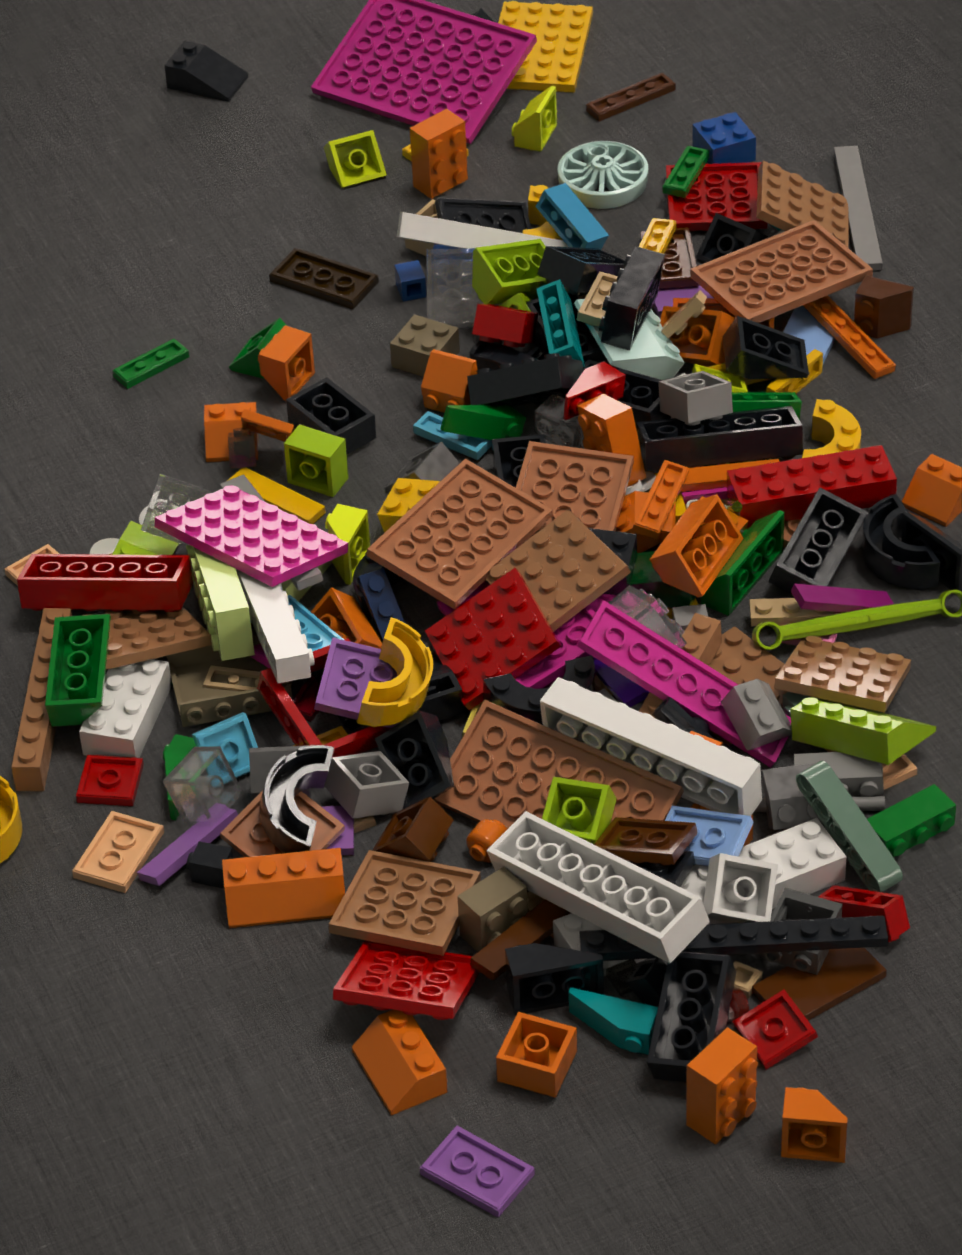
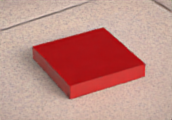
[76,755,144,806]
[732,989,818,1070]

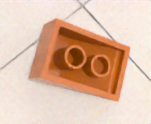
[660,306,735,367]

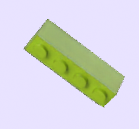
[472,239,547,305]

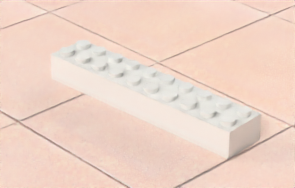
[553,818,846,976]

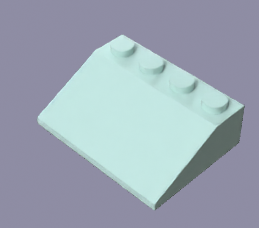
[574,299,685,380]

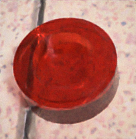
[730,988,749,1020]

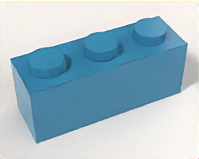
[535,183,609,249]

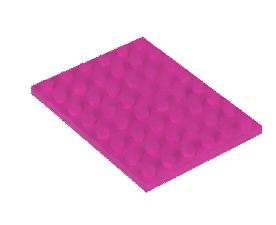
[311,0,537,144]

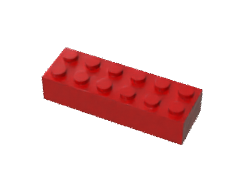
[727,445,897,528]
[17,554,193,612]

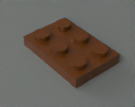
[594,817,698,865]

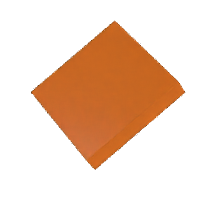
[241,409,294,442]

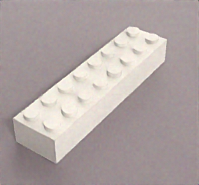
[540,677,762,816]
[486,811,710,963]

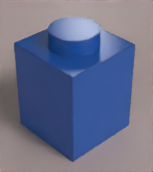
[395,260,427,302]

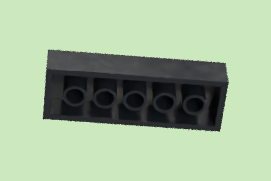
[637,406,803,473]

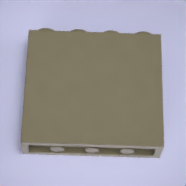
[166,629,293,727]

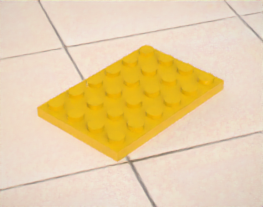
[498,1,593,93]

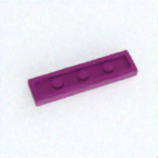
[791,584,894,613]

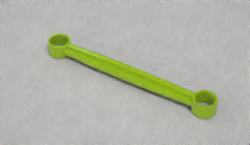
[752,590,962,650]

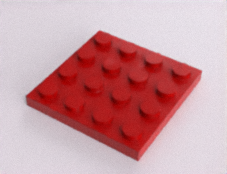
[666,162,767,231]
[425,568,562,711]
[333,940,480,1020]

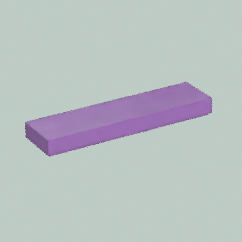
[137,805,238,886]

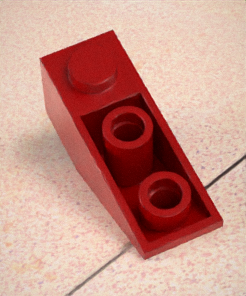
[563,362,625,420]

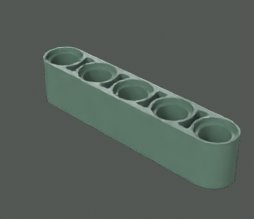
[796,760,903,892]

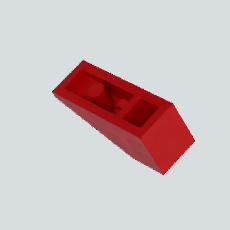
[818,885,910,942]

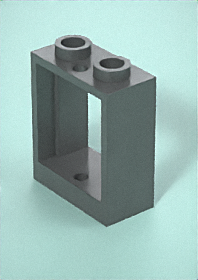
[760,888,842,975]

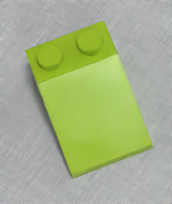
[112,521,180,555]

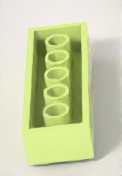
[186,545,255,661]

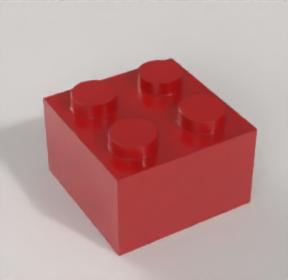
[472,304,539,347]

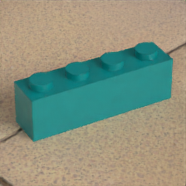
[537,279,585,367]

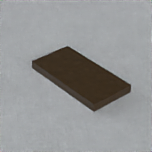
[269,248,379,310]

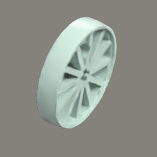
[557,141,648,209]

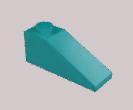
[569,987,658,1055]

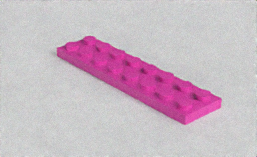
[577,600,791,768]

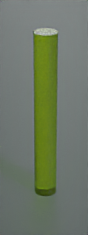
[721,498,743,512]

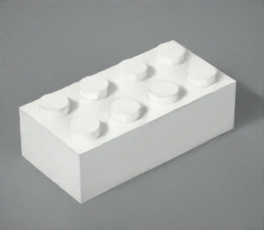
[79,659,172,758]

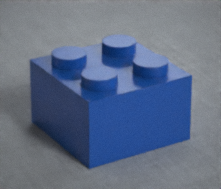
[692,112,756,164]

